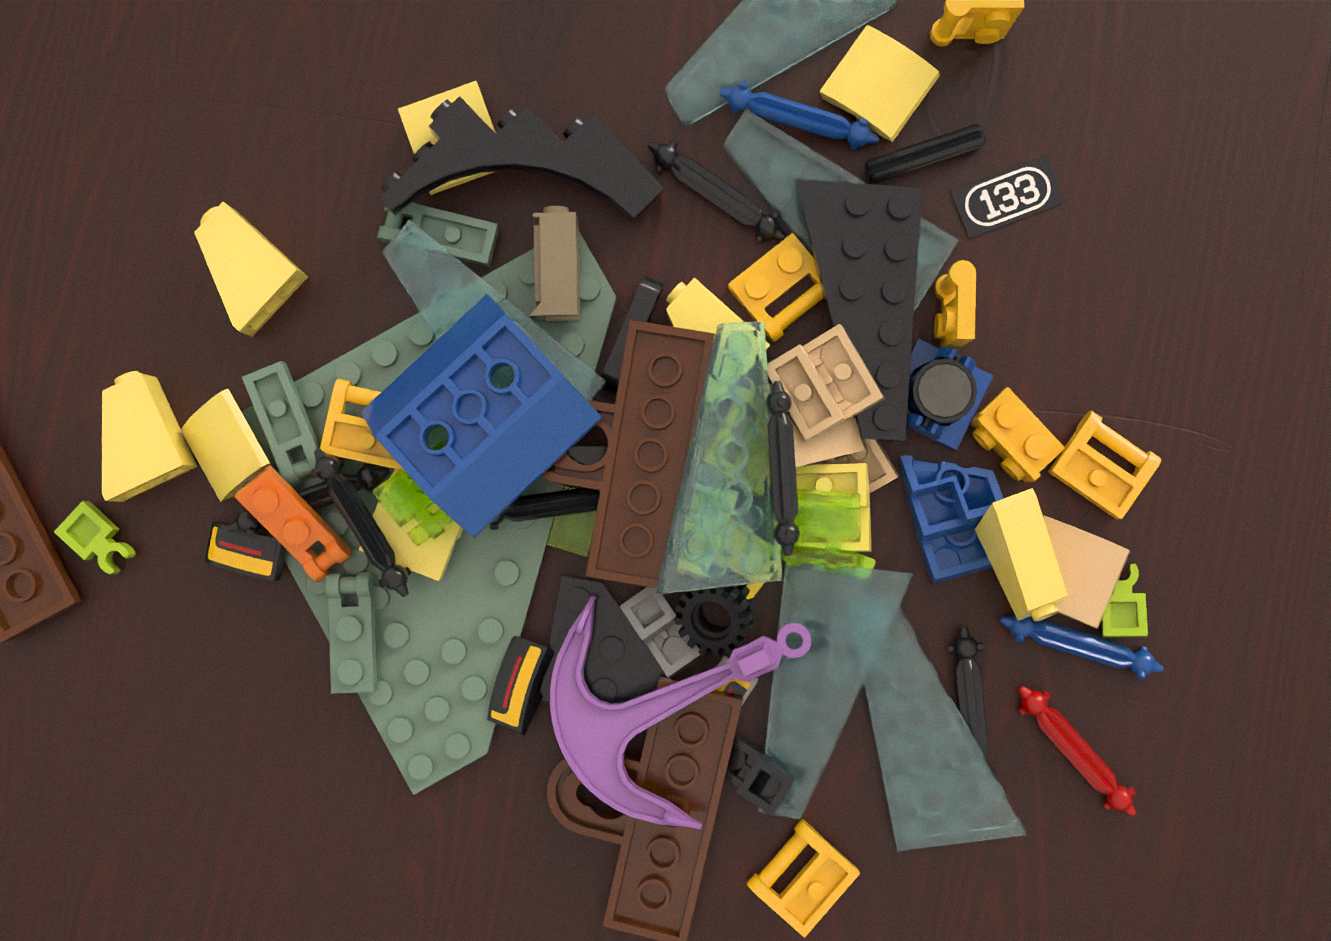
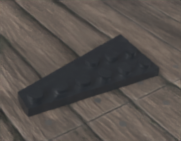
[794,179,922,442]

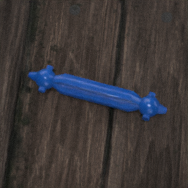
[719,81,879,150]
[1000,615,1164,680]

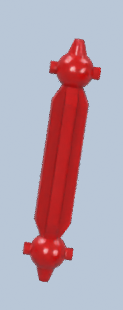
[1018,685,1136,816]

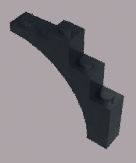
[379,96,664,223]

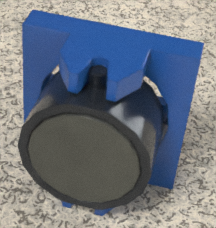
[906,338,994,451]

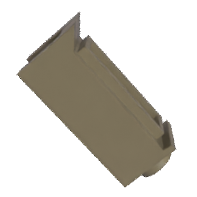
[529,206,581,322]

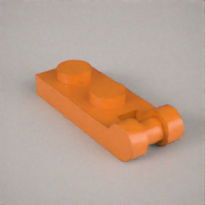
[234,465,352,582]

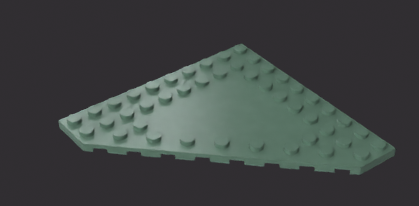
[242,232,617,795]

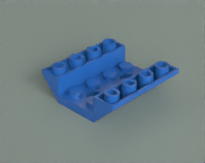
[361,294,603,538]

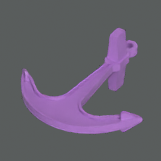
[550,595,812,830]

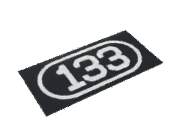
[951,155,1065,239]

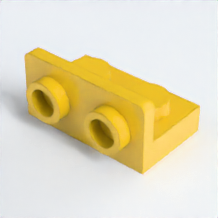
[970,387,1065,483]

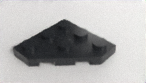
[540,575,669,704]

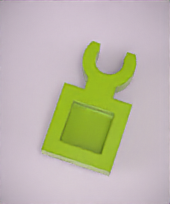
[54,501,136,574]
[1101,564,1148,638]

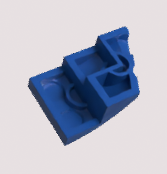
[899,455,1004,584]

